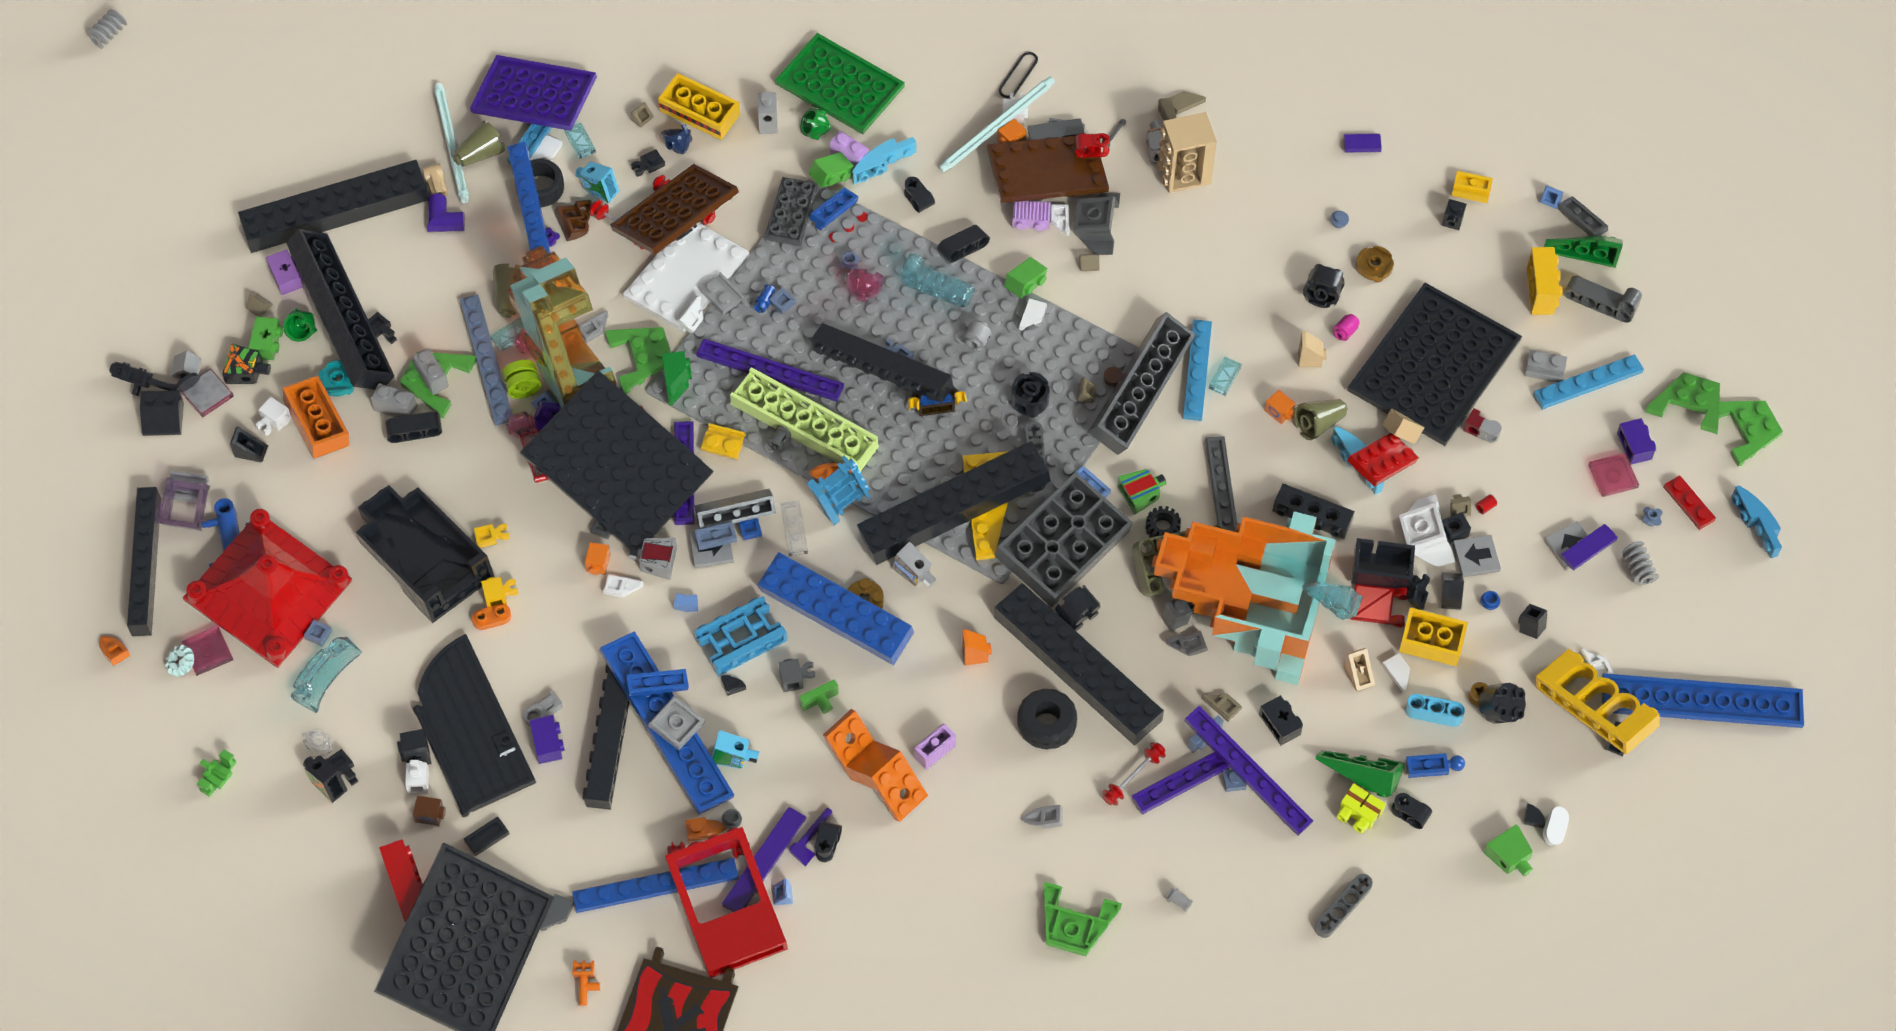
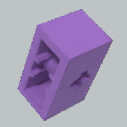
[266,249,303,295]

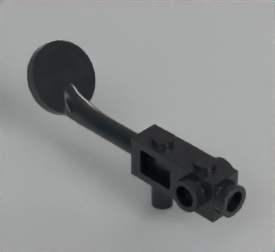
[109,362,200,396]

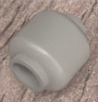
[964,321,991,349]

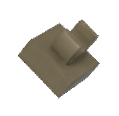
[1450,494,1472,517]

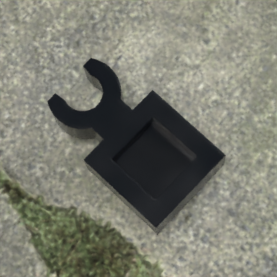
[631,149,665,177]

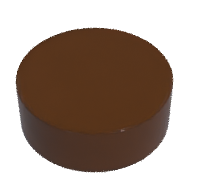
[1103,367,1123,386]

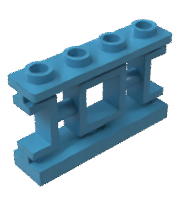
[807,455,871,525]
[694,596,787,676]

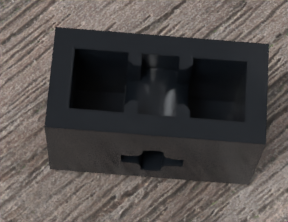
[1259,695,1303,746]
[397,729,432,765]

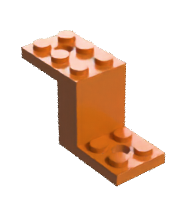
[823,709,928,822]

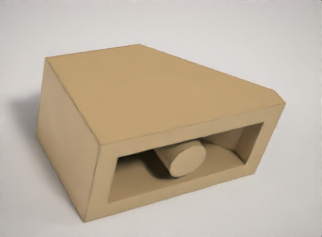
[1298,331,1326,367]

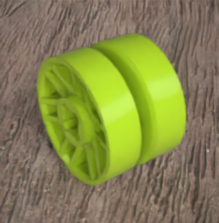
[502,360,542,399]

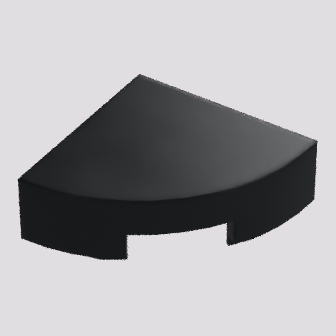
[721,675,746,696]
[1524,803,1545,828]

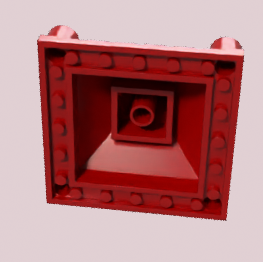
[183,509,352,668]

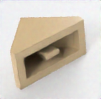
[1382,409,1425,444]
[1344,648,1375,691]

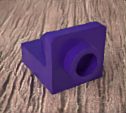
[534,401,560,431]

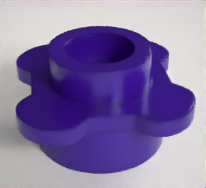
[546,227,560,247]

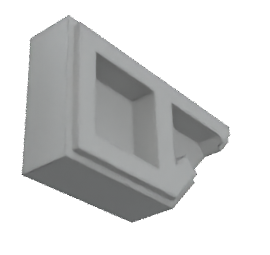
[577,310,609,343]

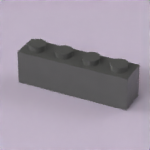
[694,488,776,529]

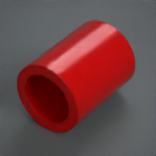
[1475,494,1497,515]

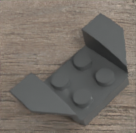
[1074,193,1120,255]

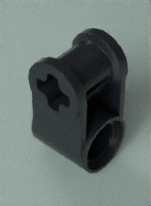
[904,177,935,213]
[1391,793,1432,829]
[815,821,842,863]

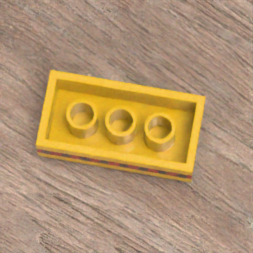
[658,73,740,141]

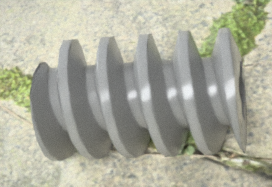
[88,10,127,49]
[1622,541,1659,585]

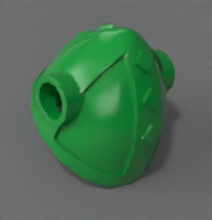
[800,108,831,140]
[283,308,317,342]

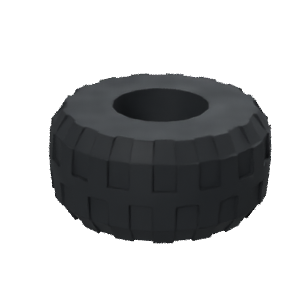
[1017,688,1077,750]

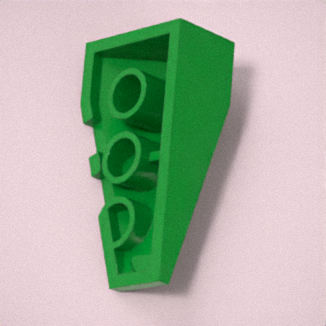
[1544,236,1623,268]
[1316,750,1405,797]

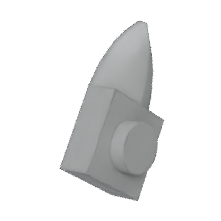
[1021,805,1063,829]

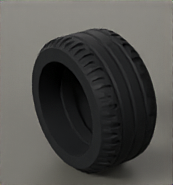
[515,158,564,208]

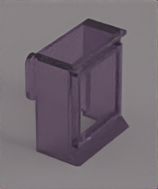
[155,477,211,531]

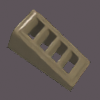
[1158,98,1176,121]

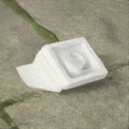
[1399,495,1455,567]

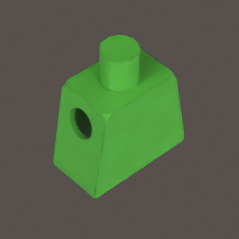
[1483,824,1533,877]

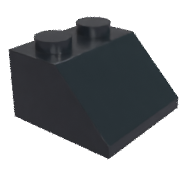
[140,390,184,436]

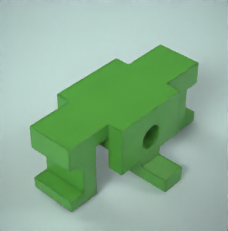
[197,749,237,797]

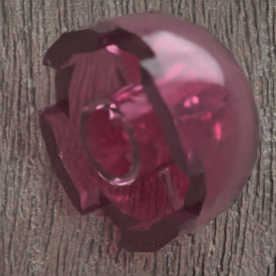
[846,269,884,302]

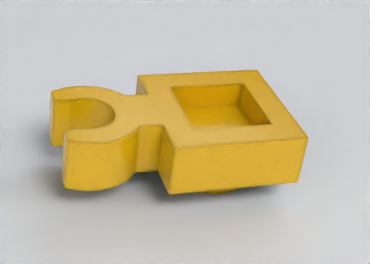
[474,524,510,548]

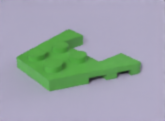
[605,327,671,394]
[400,352,477,418]
[1646,372,1720,434]
[1719,401,1783,467]
[1044,882,1122,957]

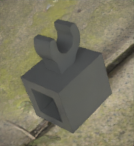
[1161,599,1195,631]
[779,659,816,692]

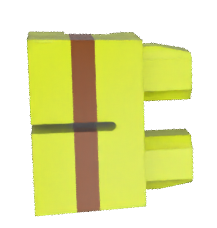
[1337,783,1386,834]

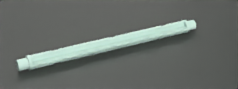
[939,76,1055,173]
[434,83,469,203]

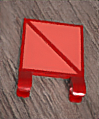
[1351,584,1408,628]

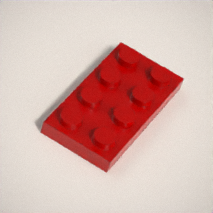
[1347,433,1419,487]

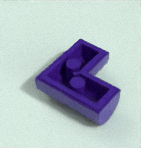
[427,193,465,232]

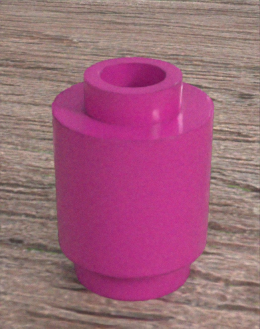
[1333,314,1360,341]

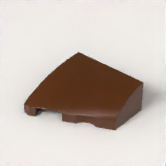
[555,200,592,241]

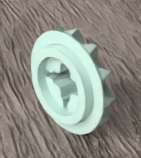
[165,645,194,677]

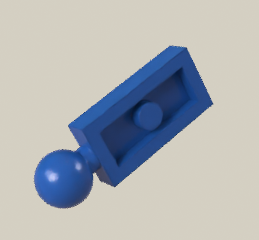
[1405,753,1465,778]

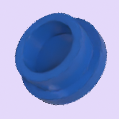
[1480,591,1500,610]

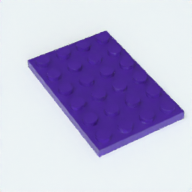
[470,55,597,131]

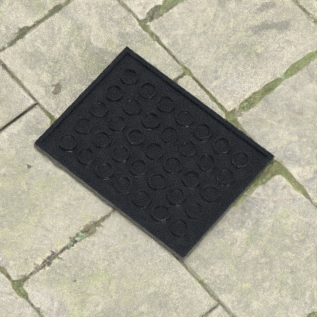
[1347,282,1522,446]
[520,370,714,551]
[374,842,554,1031]

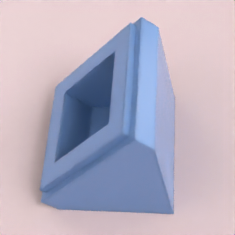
[1540,185,1563,209]
[773,878,793,905]

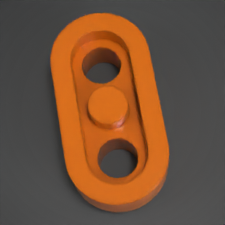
[472,604,511,630]

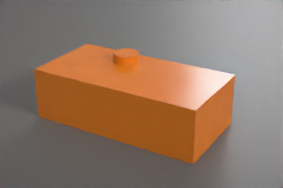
[282,376,349,459]

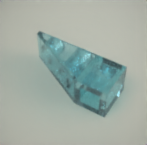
[1302,582,1363,620]

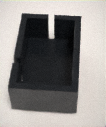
[1351,538,1415,591]

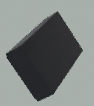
[464,817,510,856]

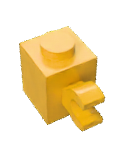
[481,577,519,607]

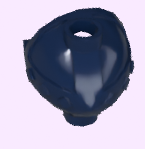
[661,124,693,155]

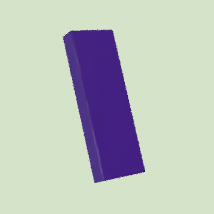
[1561,524,1618,571]

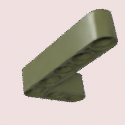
[1132,525,1224,597]

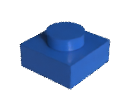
[739,518,762,541]

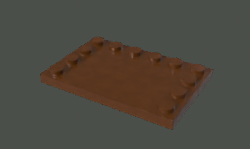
[987,135,1109,203]
[610,164,739,255]

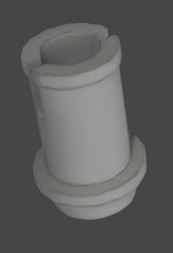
[1165,887,1193,912]

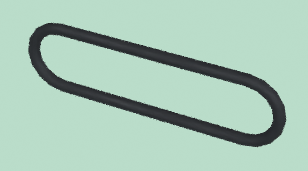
[999,52,1038,98]

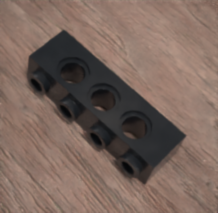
[1272,484,1355,539]

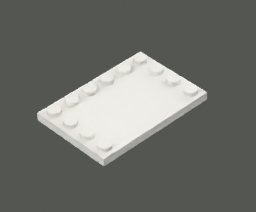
[623,222,749,333]

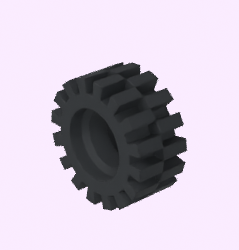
[1145,506,1181,538]

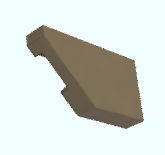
[1169,91,1206,114]
[1201,694,1242,722]

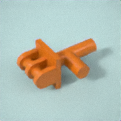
[572,961,600,1006]

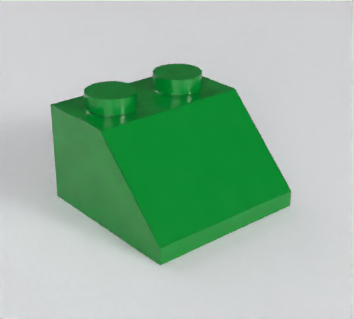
[662,351,692,406]

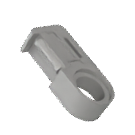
[524,691,563,727]

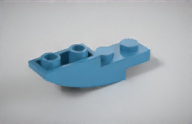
[1731,485,1782,558]

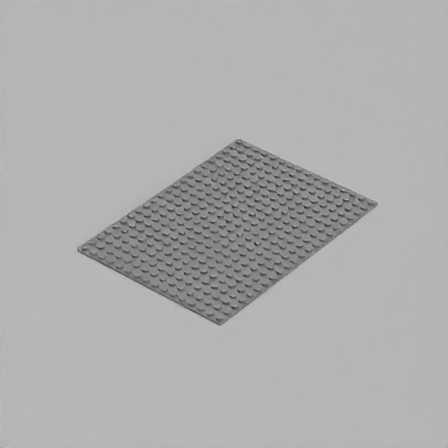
[647,179,1139,584]

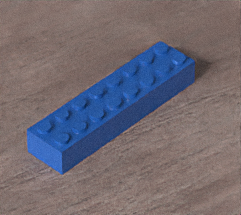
[758,552,914,666]

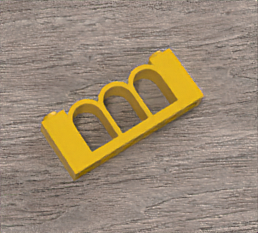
[1536,649,1659,755]

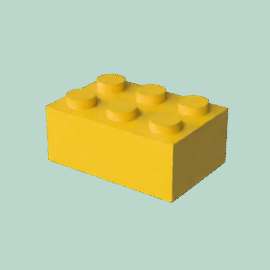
[1526,247,1562,315]
[1399,607,1468,667]

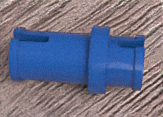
[754,284,775,313]

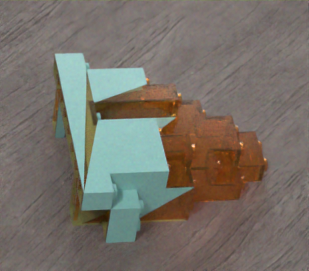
[507,246,617,408]

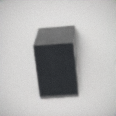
[230,427,269,463]
[1441,572,1464,610]

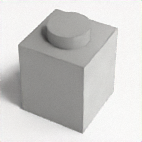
[171,351,201,380]

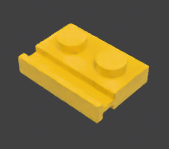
[1452,171,1493,204]
[700,423,746,460]

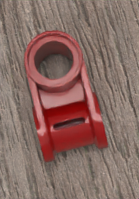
[1075,133,1110,158]

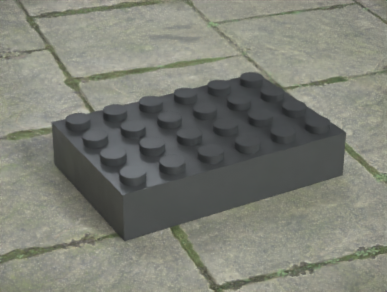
[995,472,1133,607]

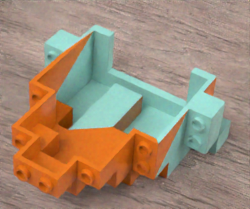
[1151,512,1336,685]

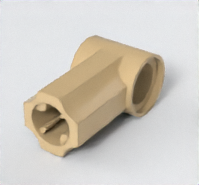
[422,163,448,196]

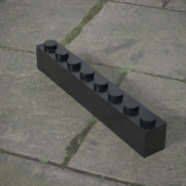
[811,323,954,403]
[127,487,161,636]
[582,663,630,810]

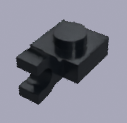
[368,312,397,344]
[1407,574,1430,610]
[326,749,358,786]

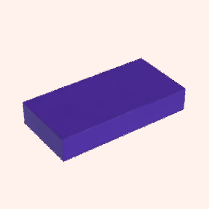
[1343,134,1382,153]

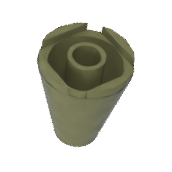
[453,121,505,167]
[493,264,528,318]
[1293,399,1348,440]

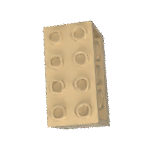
[1157,112,1217,193]

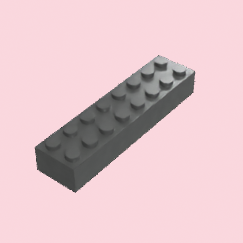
[1088,312,1196,455]

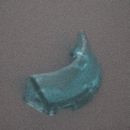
[291,637,362,713]

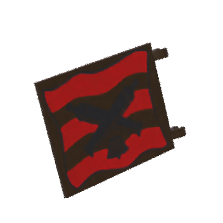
[617,947,739,1031]

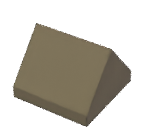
[630,102,654,127]
[1079,253,1099,271]
[246,294,273,317]
[1077,377,1096,403]

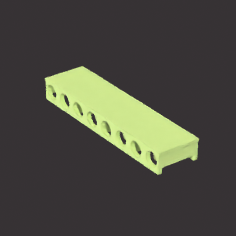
[730,367,879,472]

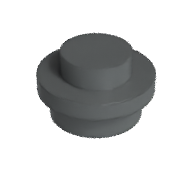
[721,809,742,829]

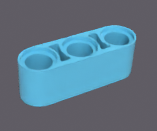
[1405,694,1465,727]

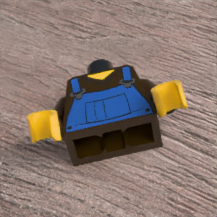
[908,386,967,417]

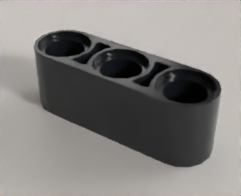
[937,225,990,263]
[385,412,442,443]

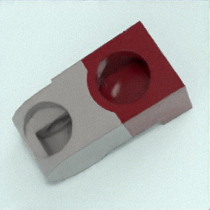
[1463,408,1502,443]

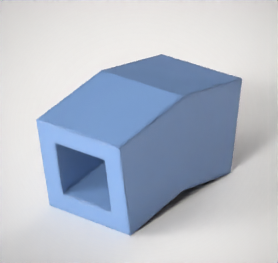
[673,593,698,612]

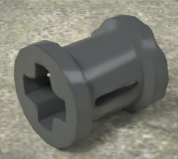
[767,425,792,451]

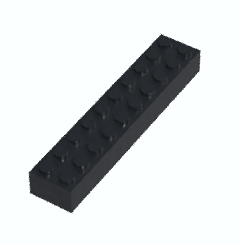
[238,159,429,253]
[286,229,395,390]
[857,441,1051,565]
[994,583,1164,746]

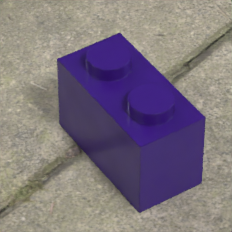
[1617,418,1656,465]
[530,715,565,764]

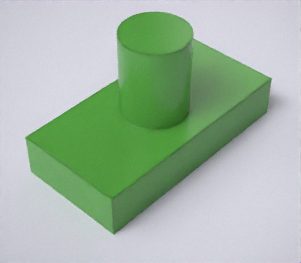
[799,679,839,714]

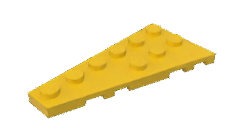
[962,451,1009,560]

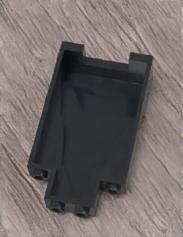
[356,485,495,623]

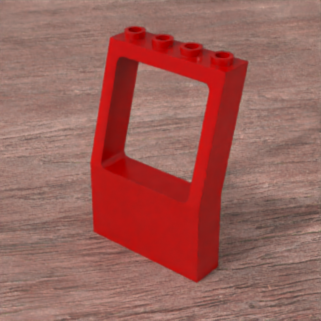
[665,827,788,978]

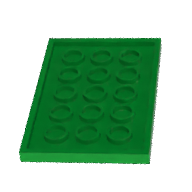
[775,33,905,134]

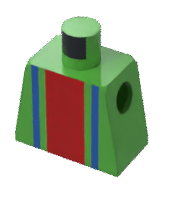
[1117,469,1167,515]

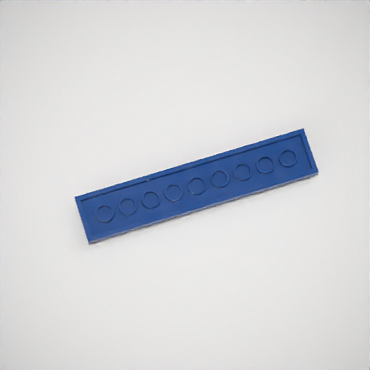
[599,631,735,815]
[1602,673,1804,728]

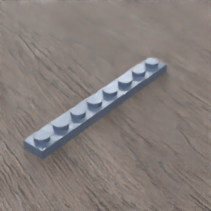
[460,295,514,426]

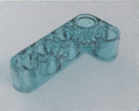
[901,253,976,307]

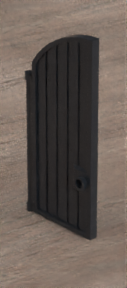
[412,634,536,817]

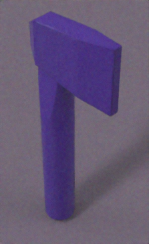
[789,808,832,867]

